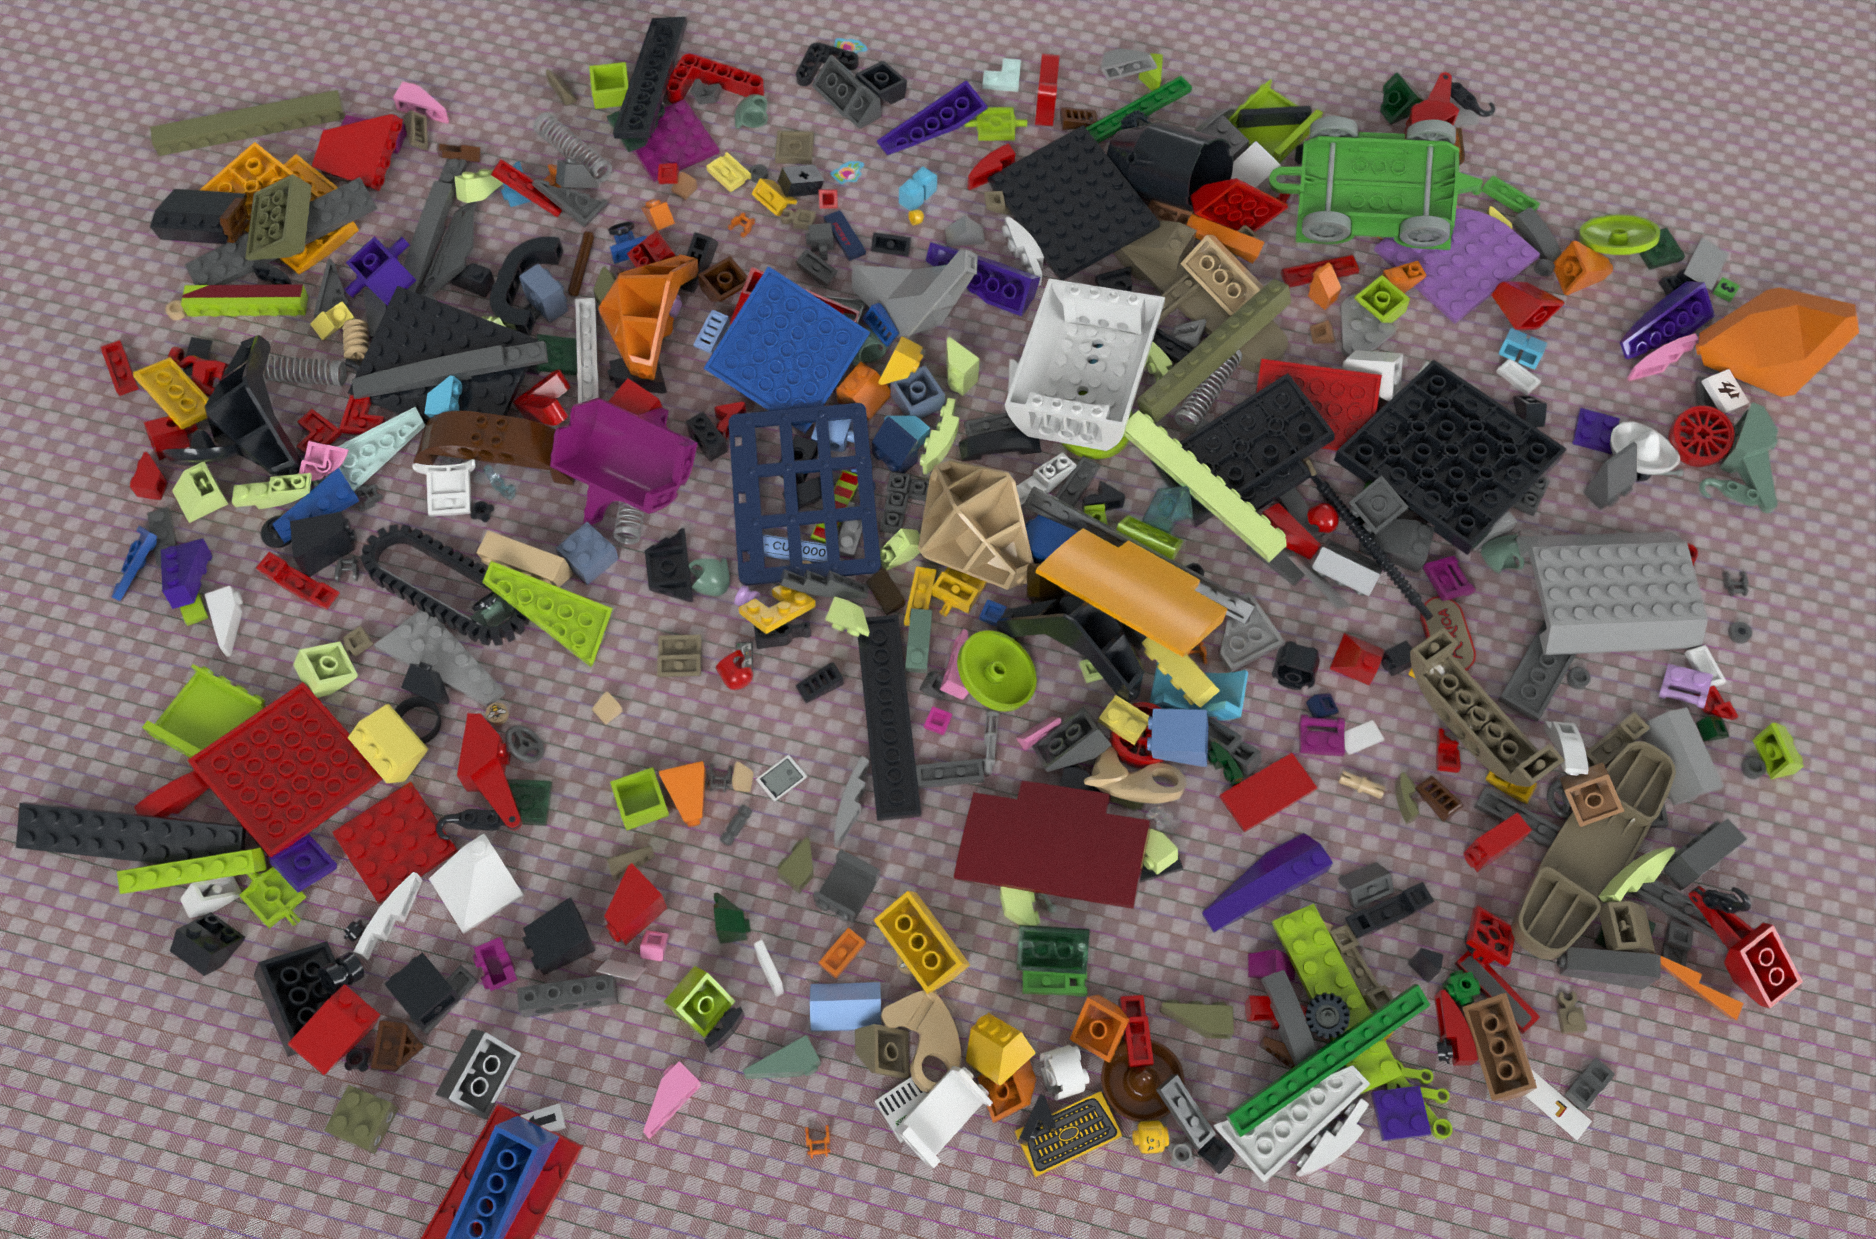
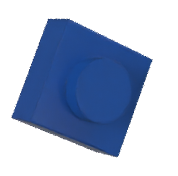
[979,599,1007,627]

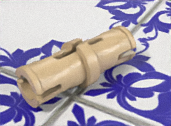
[1338,770,1386,799]

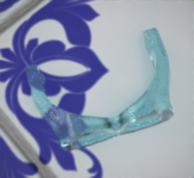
[483,464,516,500]

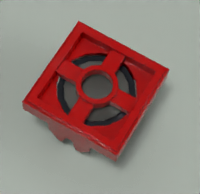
[1464,905,1515,967]

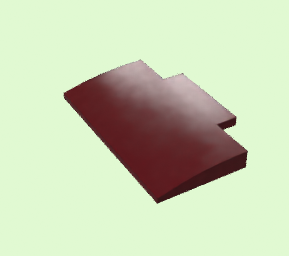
[953,780,1151,909]

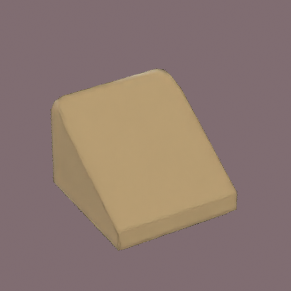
[592,691,623,725]
[732,762,754,792]

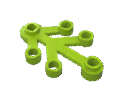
[1386,1059,1453,1140]

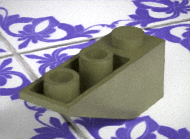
[1159,999,1234,1039]

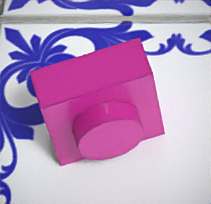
[924,706,953,736]

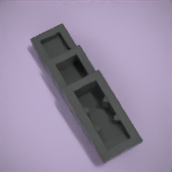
[781,569,869,599]
[1261,970,1317,1066]

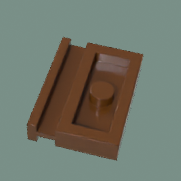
[220,197,250,243]

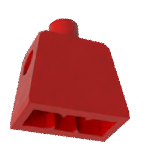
[143,416,198,461]

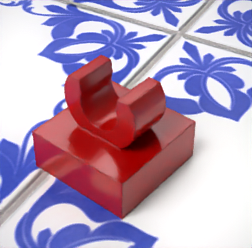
[658,163,679,184]

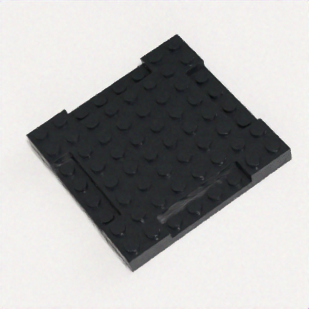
[1334,360,1567,555]

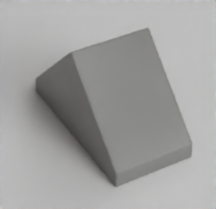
[945,216,985,246]
[1170,319,1207,349]

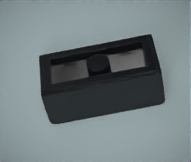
[871,232,912,257]
[1408,948,1444,983]

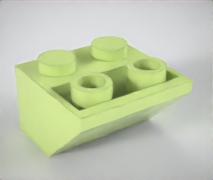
[172,462,228,523]

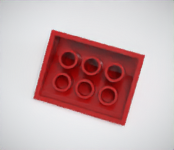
[1191,178,1289,232]

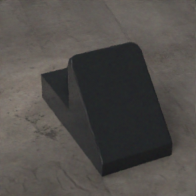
[1082,481,1125,511]
[1018,1094,1056,1147]

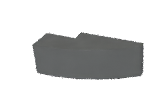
[1512,207,1562,263]
[1208,716,1262,776]

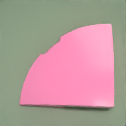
[299,441,349,481]

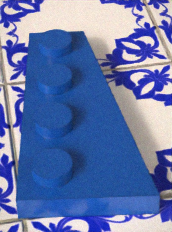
[273,468,359,543]

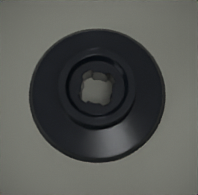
[260,515,292,548]

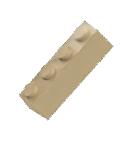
[1180,235,1264,316]
[477,531,573,587]

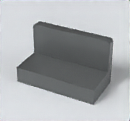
[1338,862,1394,909]

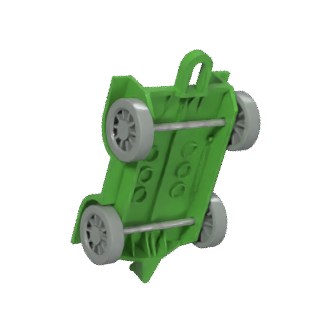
[1269,116,1483,250]

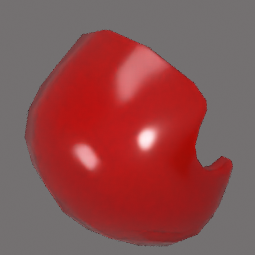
[1307,503,1339,534]

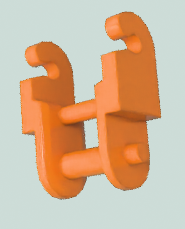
[728,212,755,238]
[1187,641,1207,664]
[805,1125,831,1159]

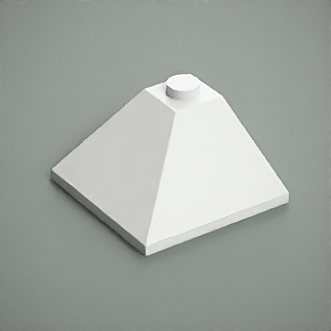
[429,834,523,934]

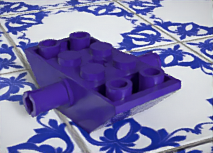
[344,236,416,306]

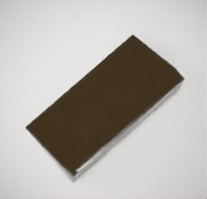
[866,568,905,616]

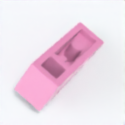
[393,82,449,124]
[940,629,970,700]
[643,1061,701,1139]

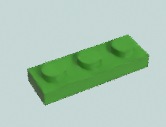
[1481,175,1541,214]

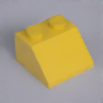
[878,336,923,385]

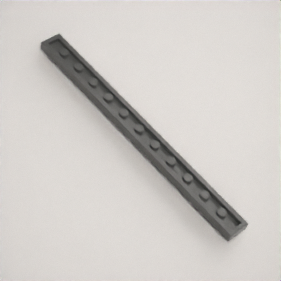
[1024,486,1256,624]
[1474,787,1724,945]

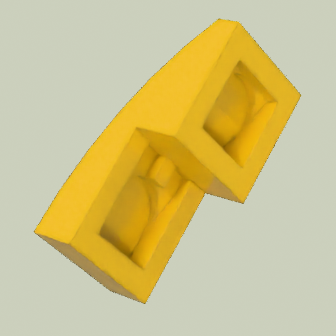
[1486,771,1537,804]

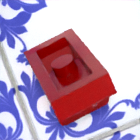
[714,401,747,440]

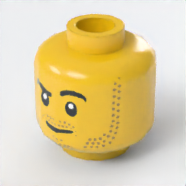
[1132,1120,1169,1154]

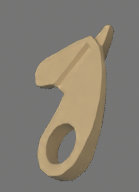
[1084,747,1187,804]
[881,990,961,1093]

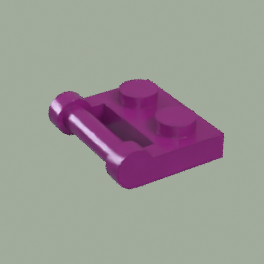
[1423,556,1476,602]
[1299,714,1345,757]

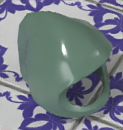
[734,94,768,129]
[852,327,887,367]
[1481,534,1525,575]
[689,558,730,596]

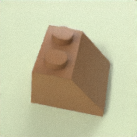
[1559,762,1624,827]

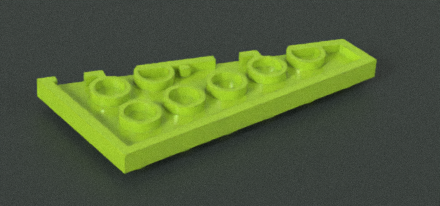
[482,561,613,667]

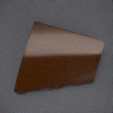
[436,144,481,162]

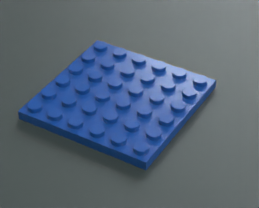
[703,266,870,434]

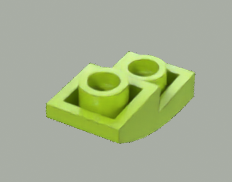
[179,592,209,626]

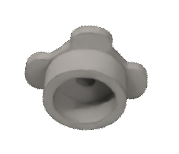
[1168,1142,1194,1168]

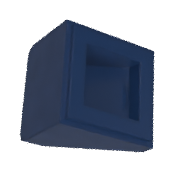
[1306,693,1339,718]

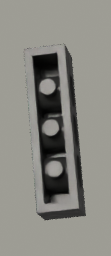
[517,974,618,1018]

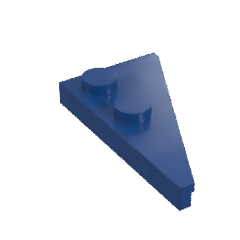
[111,525,158,601]

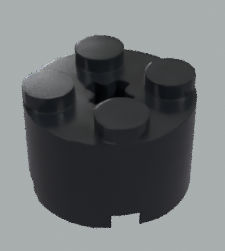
[1272,641,1320,690]

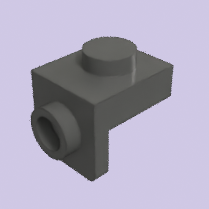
[690,79,722,105]

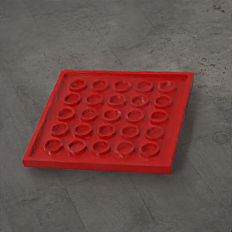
[187,682,383,858]

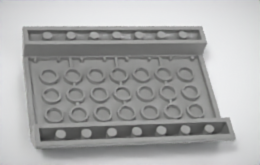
[1516,532,1708,655]

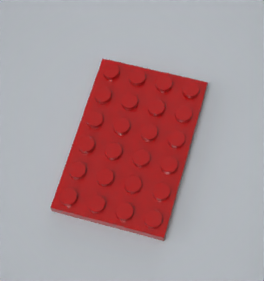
[1256,359,1382,451]

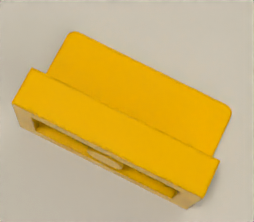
[751,178,797,216]

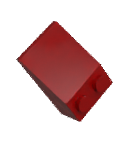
[288,984,381,1076]

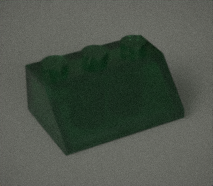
[1015,925,1090,974]

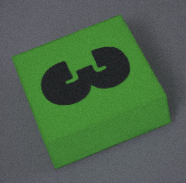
[1712,277,1740,302]

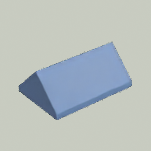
[810,982,881,1032]

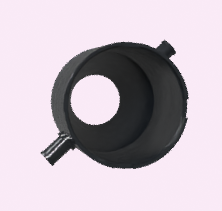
[1107,122,1233,213]

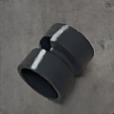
[318,952,364,995]

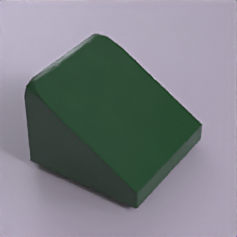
[1696,716,1729,742]

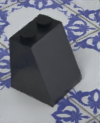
[290,512,357,577]
[522,897,596,975]

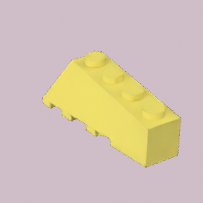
[1142,637,1220,708]

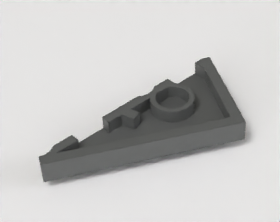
[532,179,608,228]
[314,258,350,318]

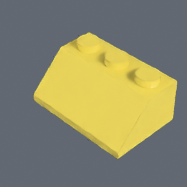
[348,704,429,783]

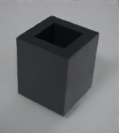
[1381,640,1412,676]

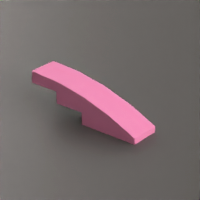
[1627,333,1699,381]

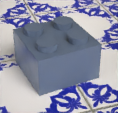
[519,264,568,323]
[890,365,945,419]
[555,522,619,585]

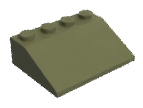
[245,174,311,260]

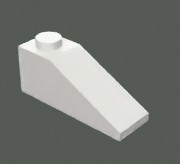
[205,586,243,657]

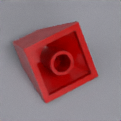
[1330,633,1384,686]

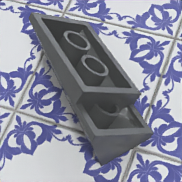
[812,55,881,129]

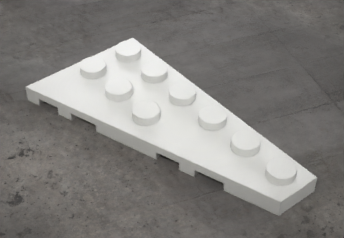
[1213,1065,1370,1183]

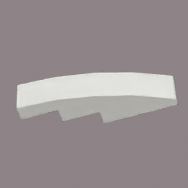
[353,872,423,961]

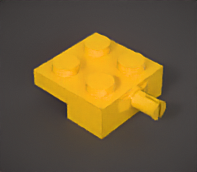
[932,567,988,617]

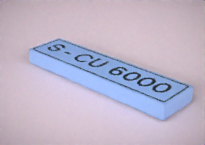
[748,534,827,563]

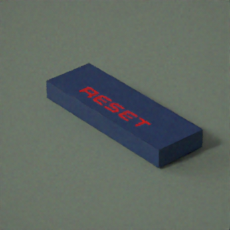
[823,210,866,261]

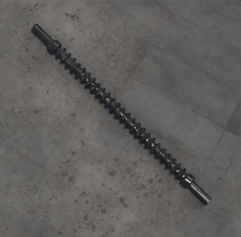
[1311,472,1433,621]

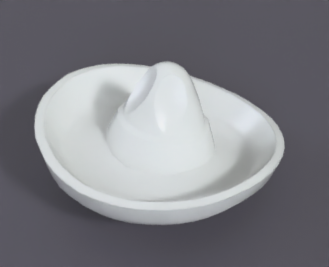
[1610,422,1680,474]

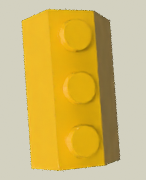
[966,1013,1036,1086]

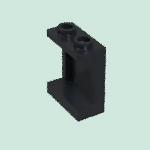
[384,952,461,1030]

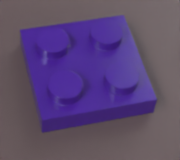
[1572,408,1620,454]
[269,834,337,893]
[1371,1086,1431,1142]

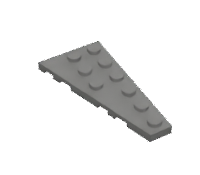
[373,610,506,707]

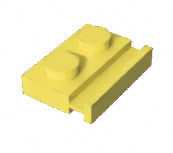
[706,152,751,193]
[1098,695,1149,745]

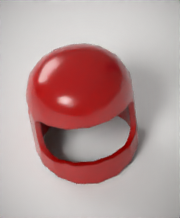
[715,650,754,691]

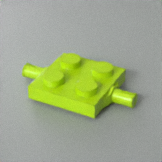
[965,107,1027,141]
[239,867,306,929]

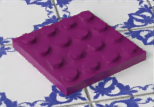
[625,99,719,182]

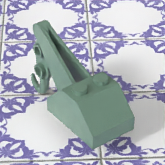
[1699,402,1778,514]

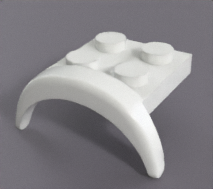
[412,459,475,517]

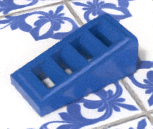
[862,303,899,347]

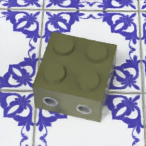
[324,1085,399,1154]

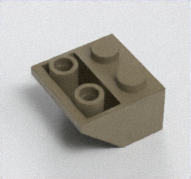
[1599,901,1655,953]

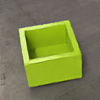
[589,62,629,109]
[610,767,669,831]

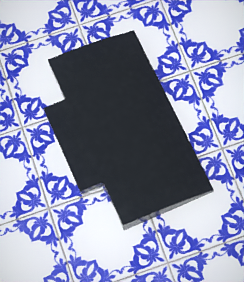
[1150,373,1335,527]

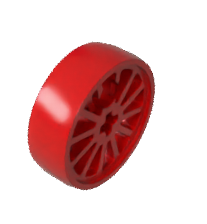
[1668,406,1735,467]
[1110,702,1165,769]

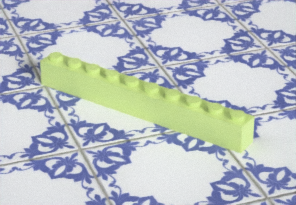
[1123,410,1287,563]

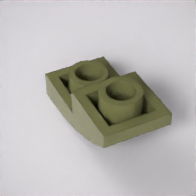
[1395,772,1419,824]

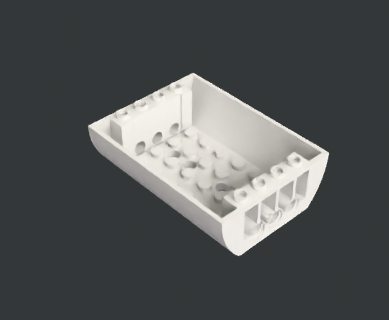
[1005,279,1165,451]

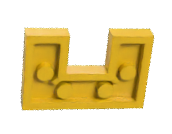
[739,585,815,634]

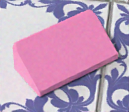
[1016,716,1062,750]

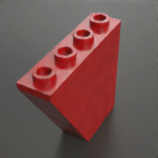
[311,114,403,191]

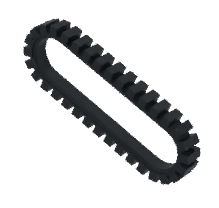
[361,524,530,646]

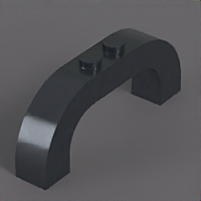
[490,236,564,336]

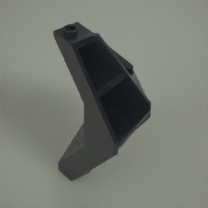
[204,335,302,476]
[997,595,1145,703]

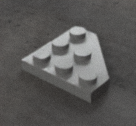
[1339,294,1397,358]
[1219,592,1285,673]

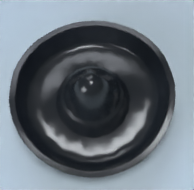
[163,429,240,466]

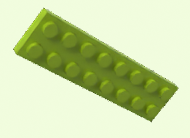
[1272,904,1403,1095]

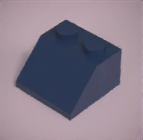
[872,416,918,474]

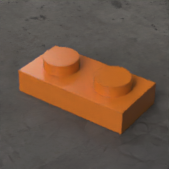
[818,928,866,979]

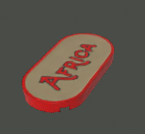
[1420,596,1476,671]

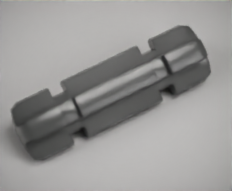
[720,805,752,846]

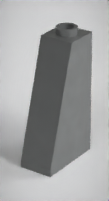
[1557,947,1660,990]

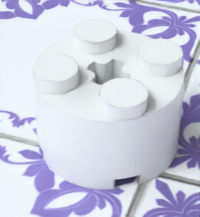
[1040,1045,1089,1101]

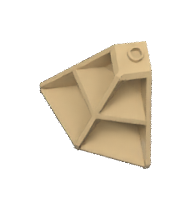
[918,460,1034,590]

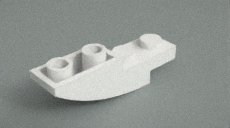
[1002,217,1044,286]
[1016,452,1076,509]
[1543,721,1589,776]
[1296,1099,1369,1177]

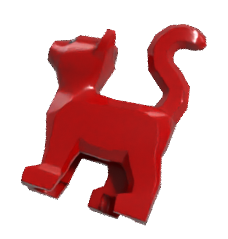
[171,351,229,397]

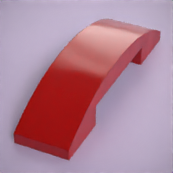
[256,552,340,610]

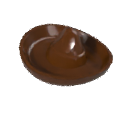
[1101,1040,1185,1122]

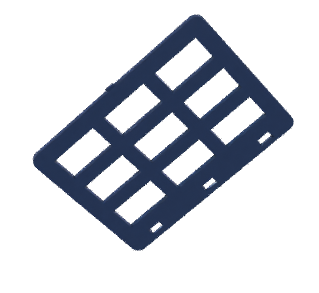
[729,403,881,586]

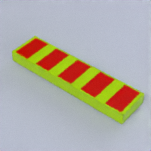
[811,470,858,544]

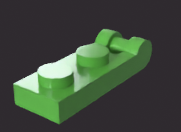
[1022,969,1088,997]

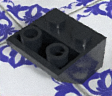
[170,912,245,976]

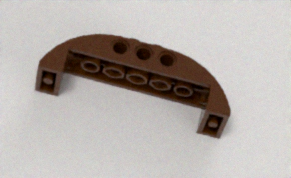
[413,411,575,486]

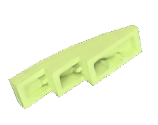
[1598,847,1676,903]

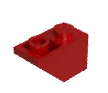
[129,452,168,500]

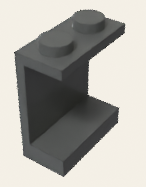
[813,849,880,923]

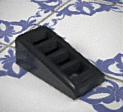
[795,662,844,704]

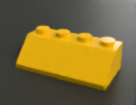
[874,891,970,994]

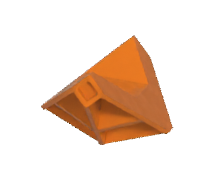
[598,254,698,380]
[1696,287,1859,397]

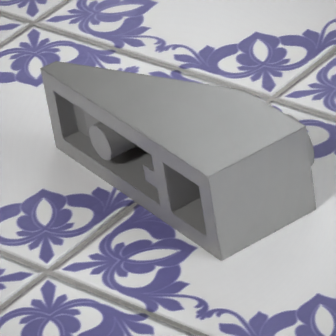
[1100,48,1157,81]

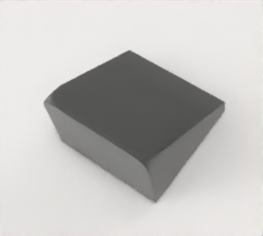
[919,671,946,701]

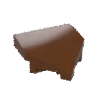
[371,1020,424,1072]

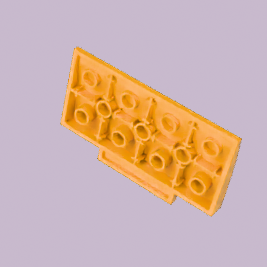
[200,142,359,275]
[1035,528,1228,657]

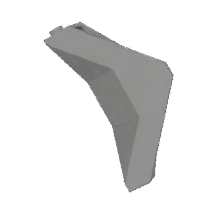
[851,250,978,338]

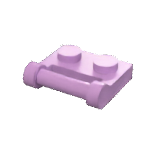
[1659,664,1713,709]

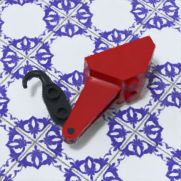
[1403,72,1496,139]
[436,713,522,840]
[1688,886,1803,1009]

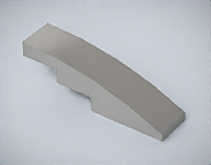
[834,756,869,848]

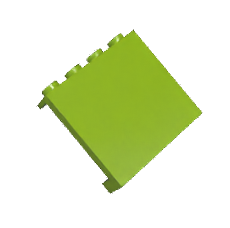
[1226,79,1323,164]
[142,664,266,758]

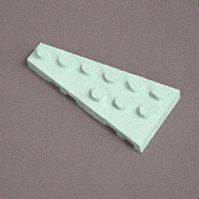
[312,407,426,492]

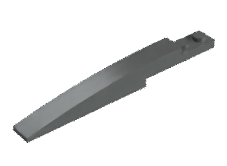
[404,159,467,293]
[352,341,548,399]

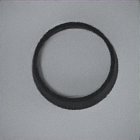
[395,697,441,744]

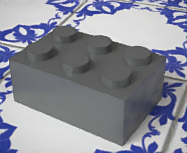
[1663,818,1747,891]

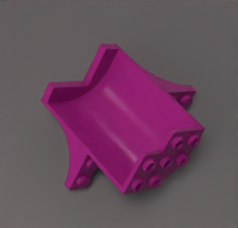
[550,397,697,525]

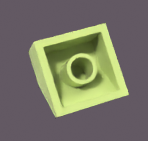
[946,337,980,396]
[293,641,358,698]

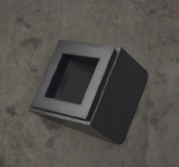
[1197,1136,1234,1174]

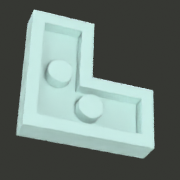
[982,58,1021,92]

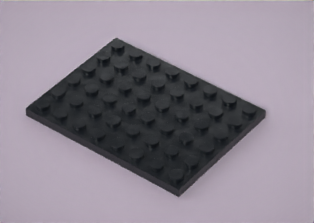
[987,125,1160,281]
[348,286,539,424]

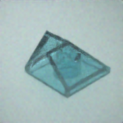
[1142,486,1193,534]

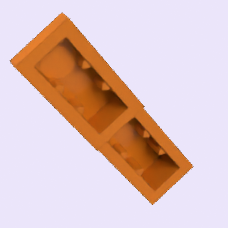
[1186,214,1265,264]
[1650,953,1744,1021]

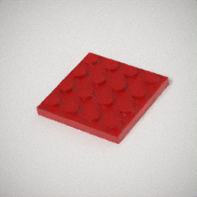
[332,781,458,904]

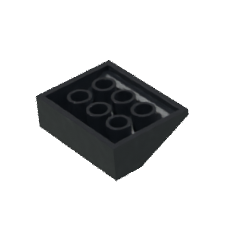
[150,189,247,244]
[254,941,335,1057]

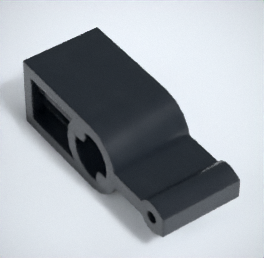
[754,621,811,649]

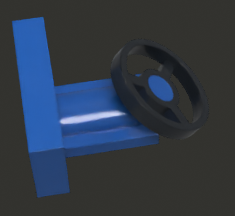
[608,222,647,264]

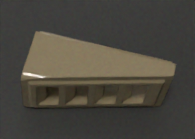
[404,110,428,150]
[607,846,655,881]

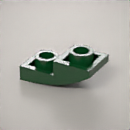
[1208,741,1243,787]

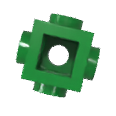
[1442,970,1480,1006]

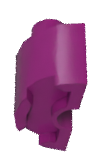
[472,937,518,992]

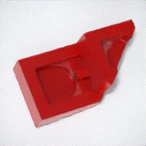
[1694,685,1739,720]
[1436,728,1461,773]

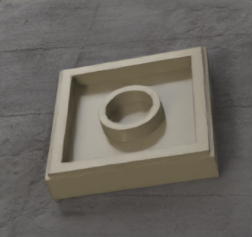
[775,130,814,165]

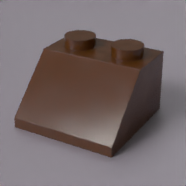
[698,256,748,302]

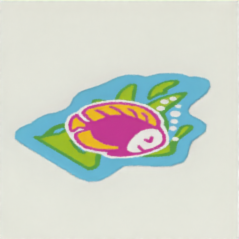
[834,38,868,54]
[830,161,864,184]

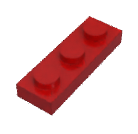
[100,340,139,396]

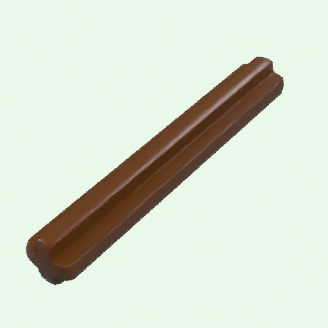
[568,231,594,297]

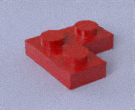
[339,395,386,435]
[296,409,342,455]

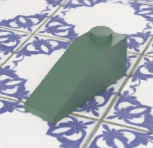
[905,608,932,674]
[743,1035,821,1079]

